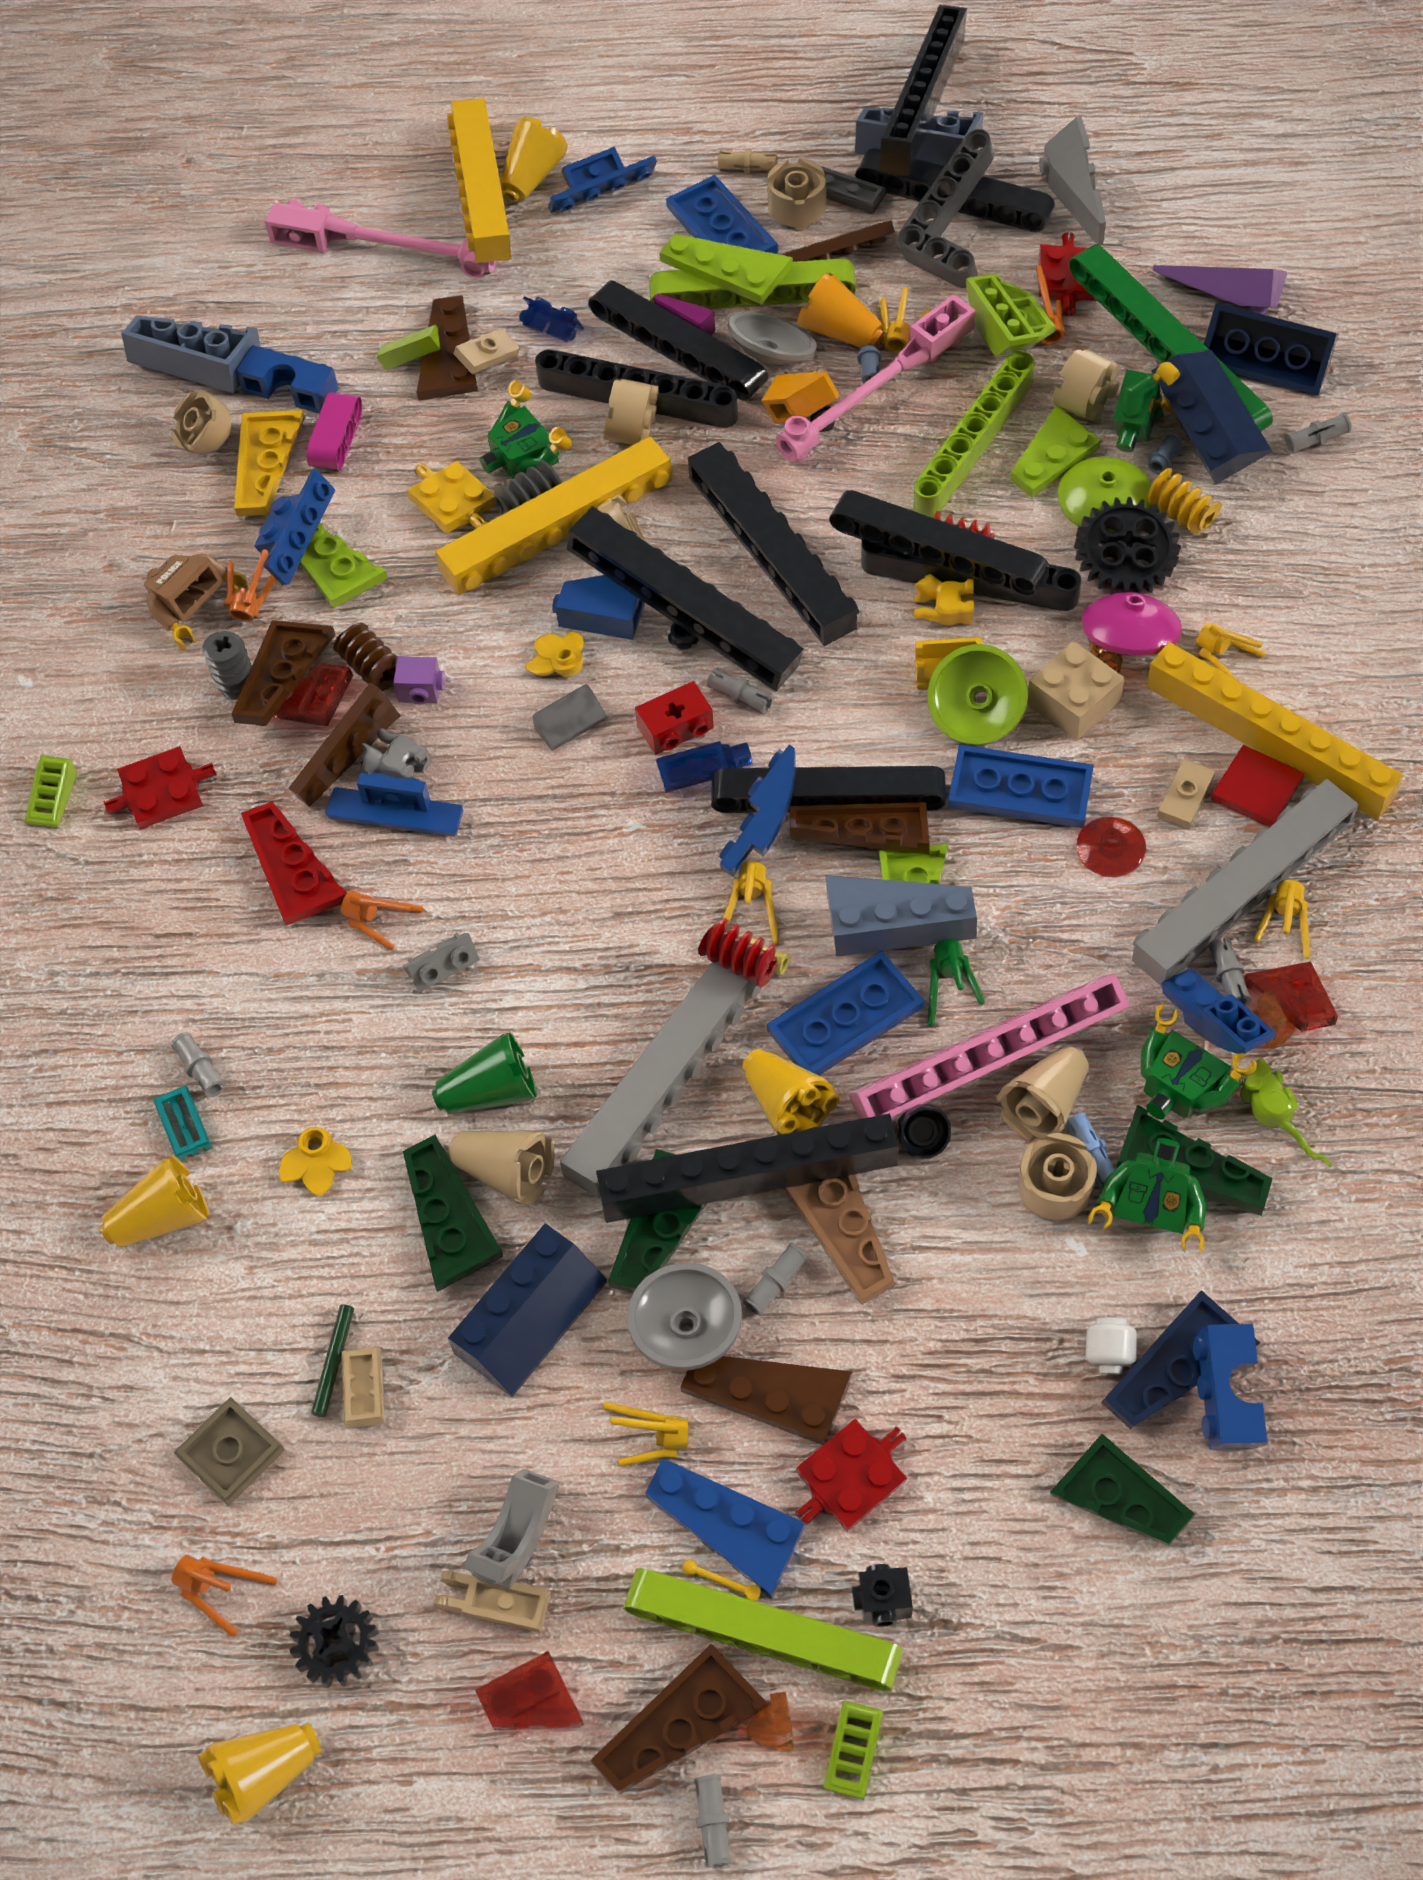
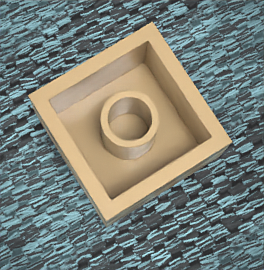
[1027,641,1125,741]

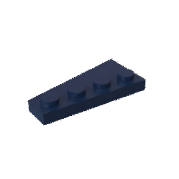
[1101,1290,1260,1430]

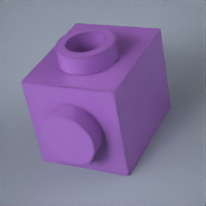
[394,656,445,704]

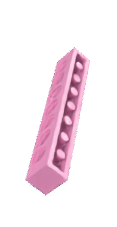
[848,973,1130,1119]

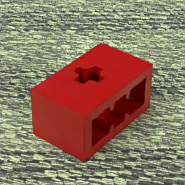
[635,681,714,755]

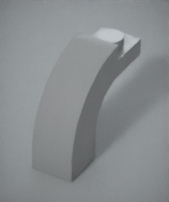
[463,1469,560,1589]

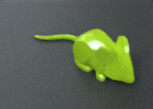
[1240,1058,1332,1167]

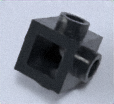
[852,1564,913,1627]

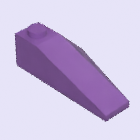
[1153,265,1287,313]

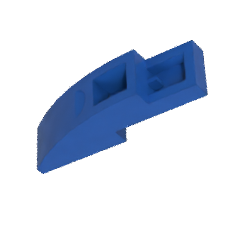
[719,745,796,877]
[1161,968,1276,1054]

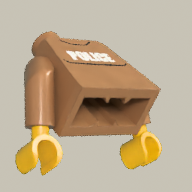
[144,554,247,650]

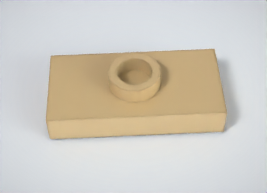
[453,328,520,374]
[1157,759,1215,829]
[341,1346,385,1428]

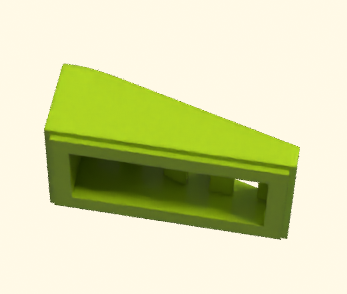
[25,756,77,828]
[824,1701,883,1800]

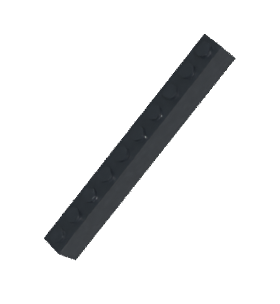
[879,4,967,176]

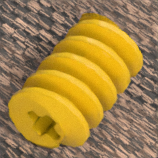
[1148,468,1222,534]

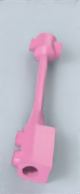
[265,199,497,278]
[775,294,976,462]

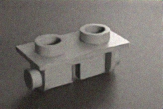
[403,932,480,993]

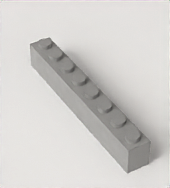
[1132,779,1359,987]
[560,961,762,1198]

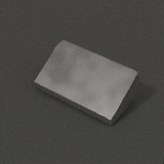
[532,684,608,751]

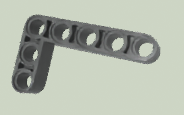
[898,129,994,288]

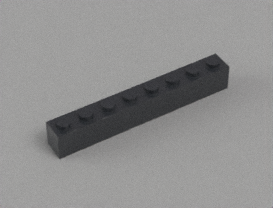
[688,442,859,646]
[566,506,804,692]
[596,1113,899,1223]

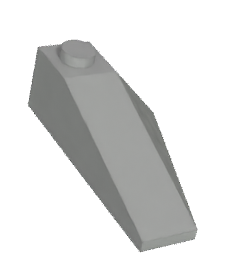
[1039,117,1106,245]

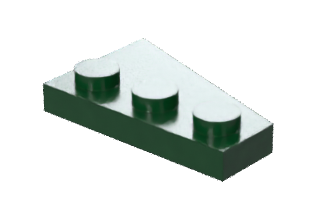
[1050,1434,1195,1547]

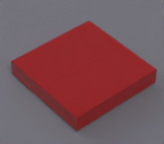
[1211,744,1305,827]

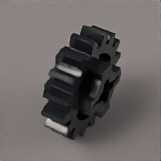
[289,1595,379,1688]

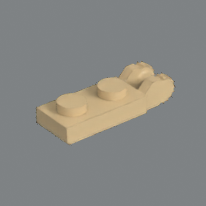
[433,1571,551,1633]

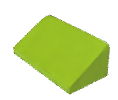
[377,324,440,370]

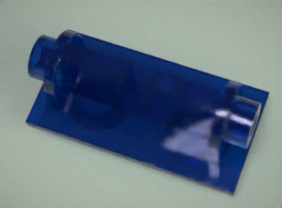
[519,296,584,342]

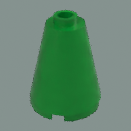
[432,1032,537,1115]

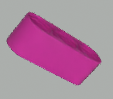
[307,392,362,470]

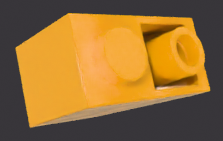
[761,371,840,423]

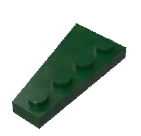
[1116,1105,1273,1216]
[403,1134,504,1292]
[608,1149,707,1293]

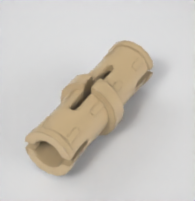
[718,149,777,173]

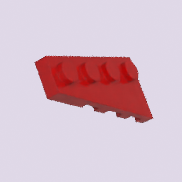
[241,801,347,926]

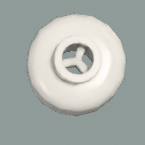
[1086,1317,1137,1375]

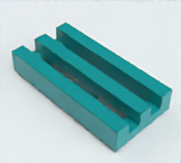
[153,1085,213,1162]

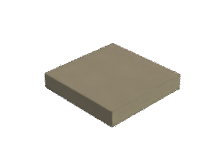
[174,1397,285,1507]

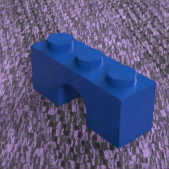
[236,345,339,414]
[1193,1324,1268,1450]

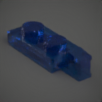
[656,741,752,793]

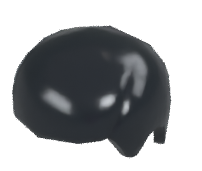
[896,1104,951,1159]

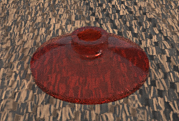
[1077,817,1146,877]

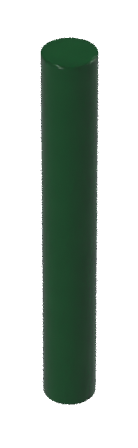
[311,1304,354,1417]

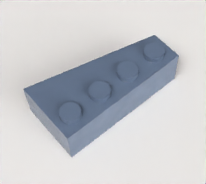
[855,107,984,172]
[121,315,260,393]
[826,875,977,957]

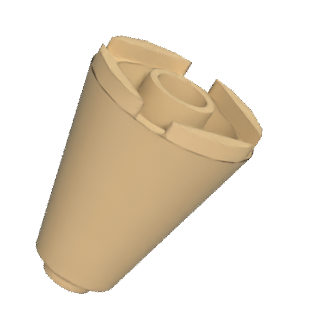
[997,1046,1089,1140]
[448,1131,555,1206]

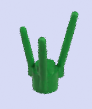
[928,939,985,1027]

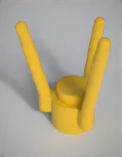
[880,286,931,353]
[1196,622,1265,682]
[723,861,780,944]
[1253,880,1311,960]
[602,1402,689,1466]

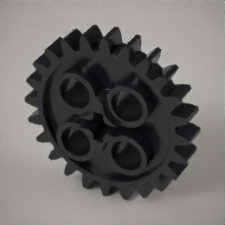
[1074,497,1181,594]

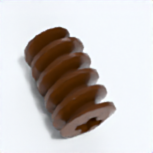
[333,622,398,691]

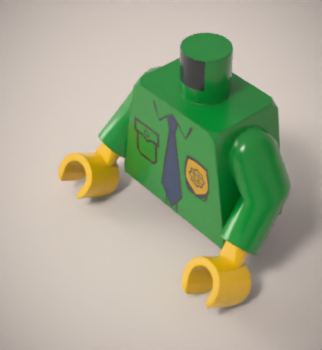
[1113,362,1180,452]
[479,380,572,479]
[1141,1004,1257,1120]
[1088,1138,1207,1254]

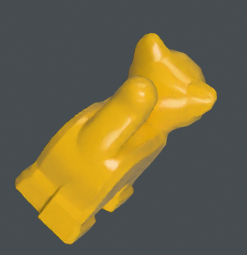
[913,574,974,625]

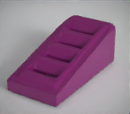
[653,294,715,336]

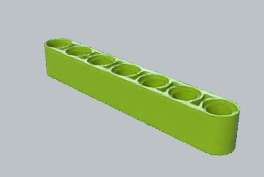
[649,259,856,309]
[913,351,1034,517]
[623,1568,903,1692]

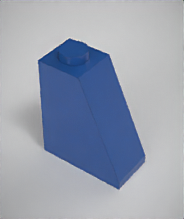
[552,575,645,640]

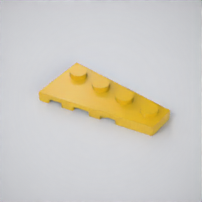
[234,410,305,517]

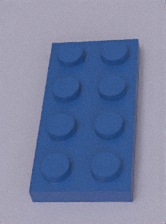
[666,175,778,254]
[947,744,1094,828]
[767,951,925,1076]

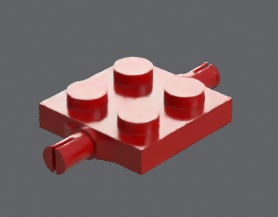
[1038,232,1097,316]
[103,746,217,829]
[795,1418,907,1532]

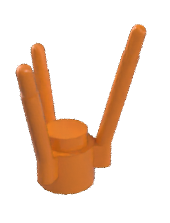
[1036,265,1066,345]
[224,549,276,622]
[341,891,424,950]
[171,1555,278,1637]

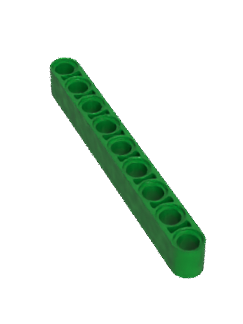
[1069,244,1273,432]

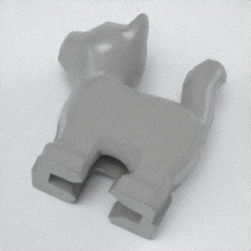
[359,728,432,779]

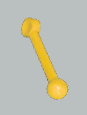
[682,1559,761,1601]

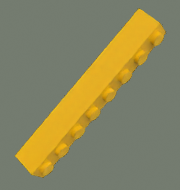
[447,98,511,263]
[435,436,673,595]
[1146,642,1403,820]

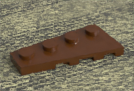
[416,295,478,401]
[289,683,401,807]

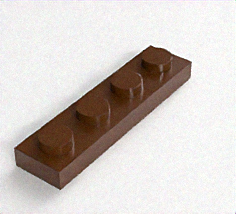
[779,220,895,262]

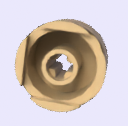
[767,159,826,231]
[1053,347,1120,423]
[604,378,659,445]
[1018,1133,1097,1220]

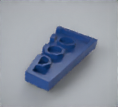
[645,1458,805,1599]

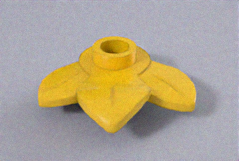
[524,631,584,677]
[279,1127,352,1196]

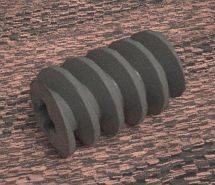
[494,461,562,515]
[202,631,252,700]

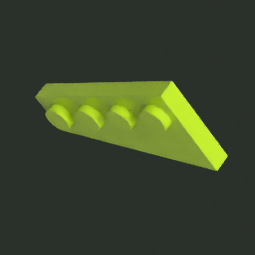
[299,523,388,609]

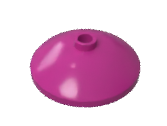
[1082,592,1182,656]

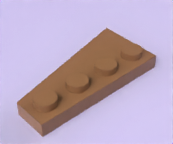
[783,1174,894,1305]

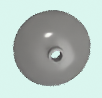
[727,312,817,365]
[627,1263,742,1370]

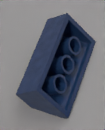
[1204,303,1339,395]
[1151,350,1272,485]
[448,1223,607,1397]

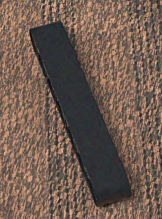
[855,148,1055,232]
[588,280,769,401]
[535,349,738,428]
[829,490,1049,597]
[861,540,1081,611]
[711,766,946,813]

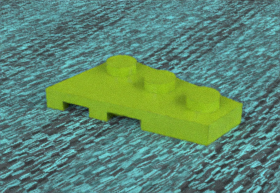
[1010,406,1101,498]
[879,844,948,884]

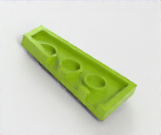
[659,234,793,305]

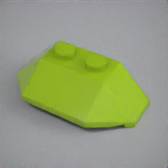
[966,274,1055,357]

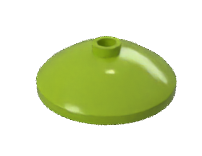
[1058,456,1152,534]
[927,644,1028,745]

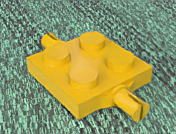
[408,461,496,534]

